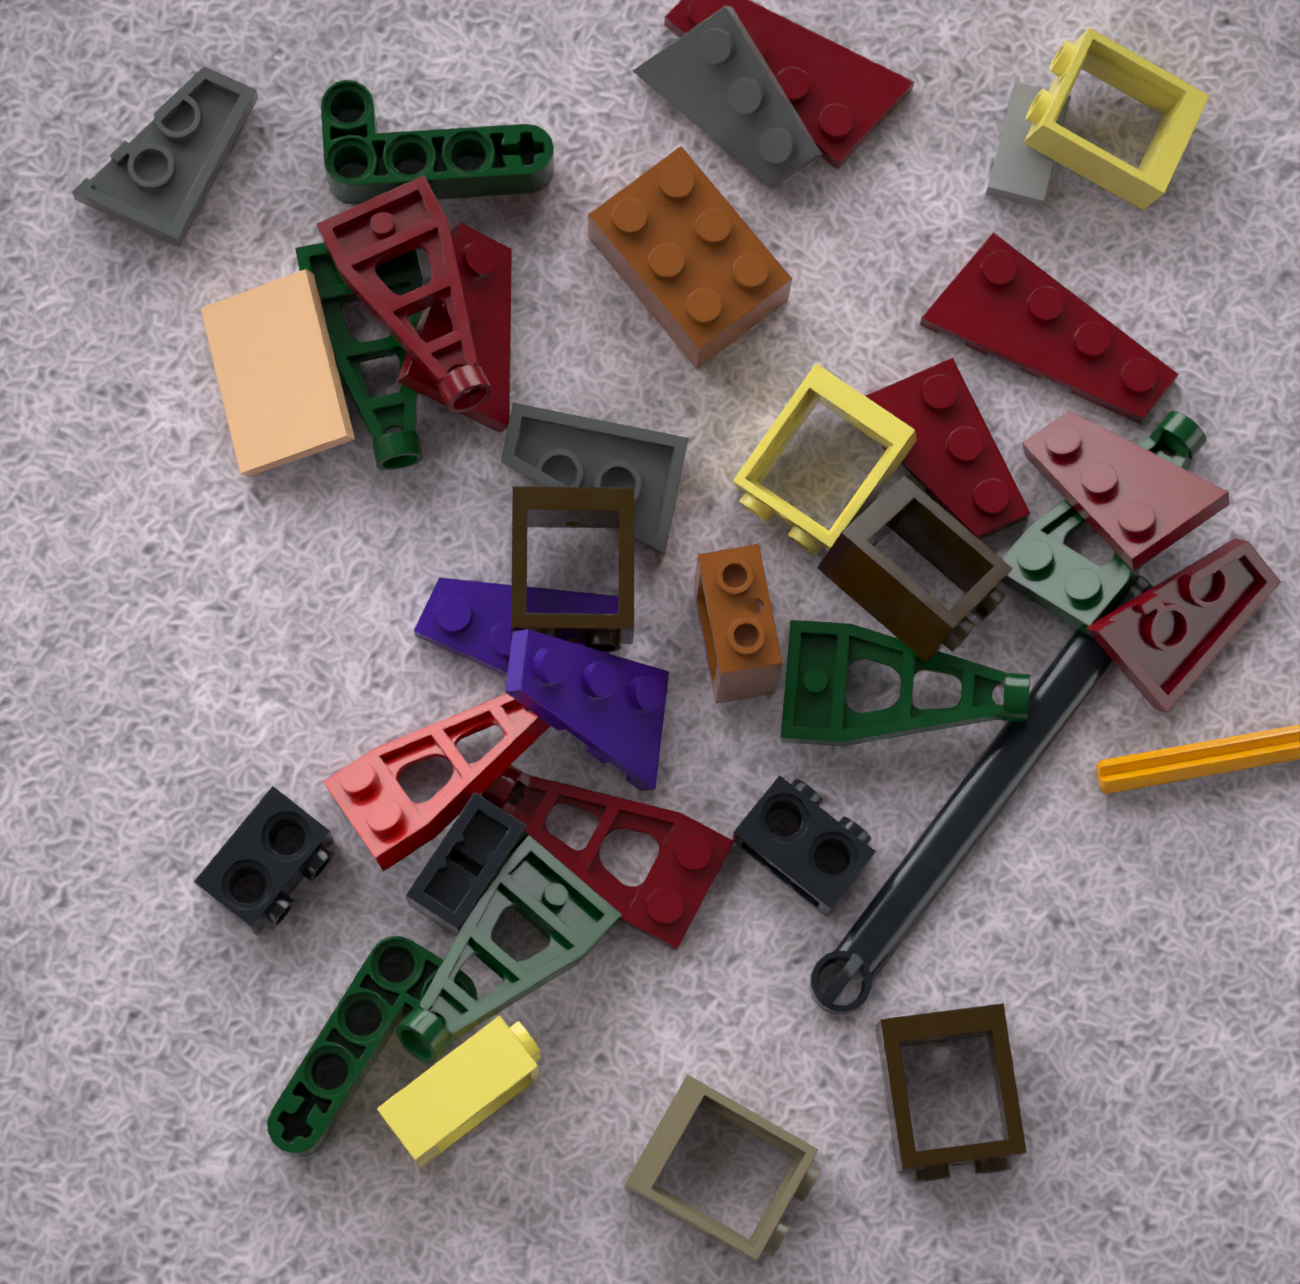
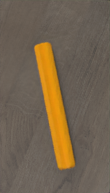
[1096,724,1300,794]

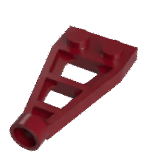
[316,176,492,413]
[481,765,734,951]

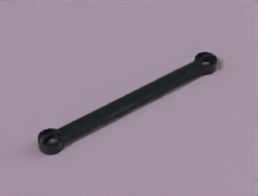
[809,575,1153,1015]

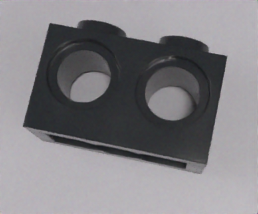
[732,775,876,917]
[194,786,334,935]
[406,792,528,937]

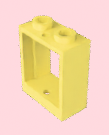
[1023,27,1210,210]
[733,363,917,556]
[377,1015,542,1169]

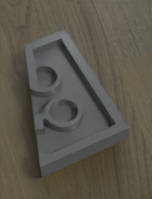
[632,6,823,187]
[72,66,258,247]
[501,403,689,556]

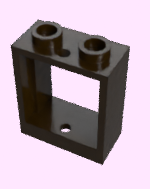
[817,475,1013,663]
[511,486,634,653]
[875,1003,1027,1183]

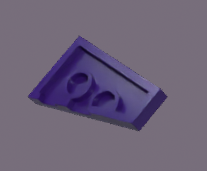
[505,629,669,791]

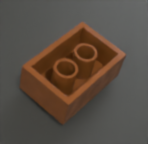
[588,146,792,369]

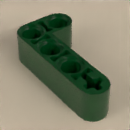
[321,80,554,205]
[267,936,478,1157]

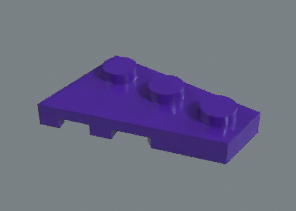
[414,577,618,676]

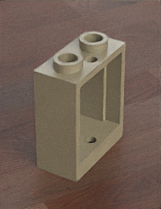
[624,1074,821,1263]

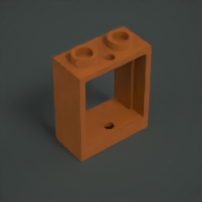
[693,544,783,704]

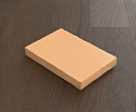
[201,269,355,477]

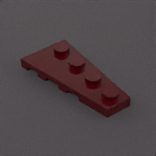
[664,0,914,170]
[919,232,1179,424]

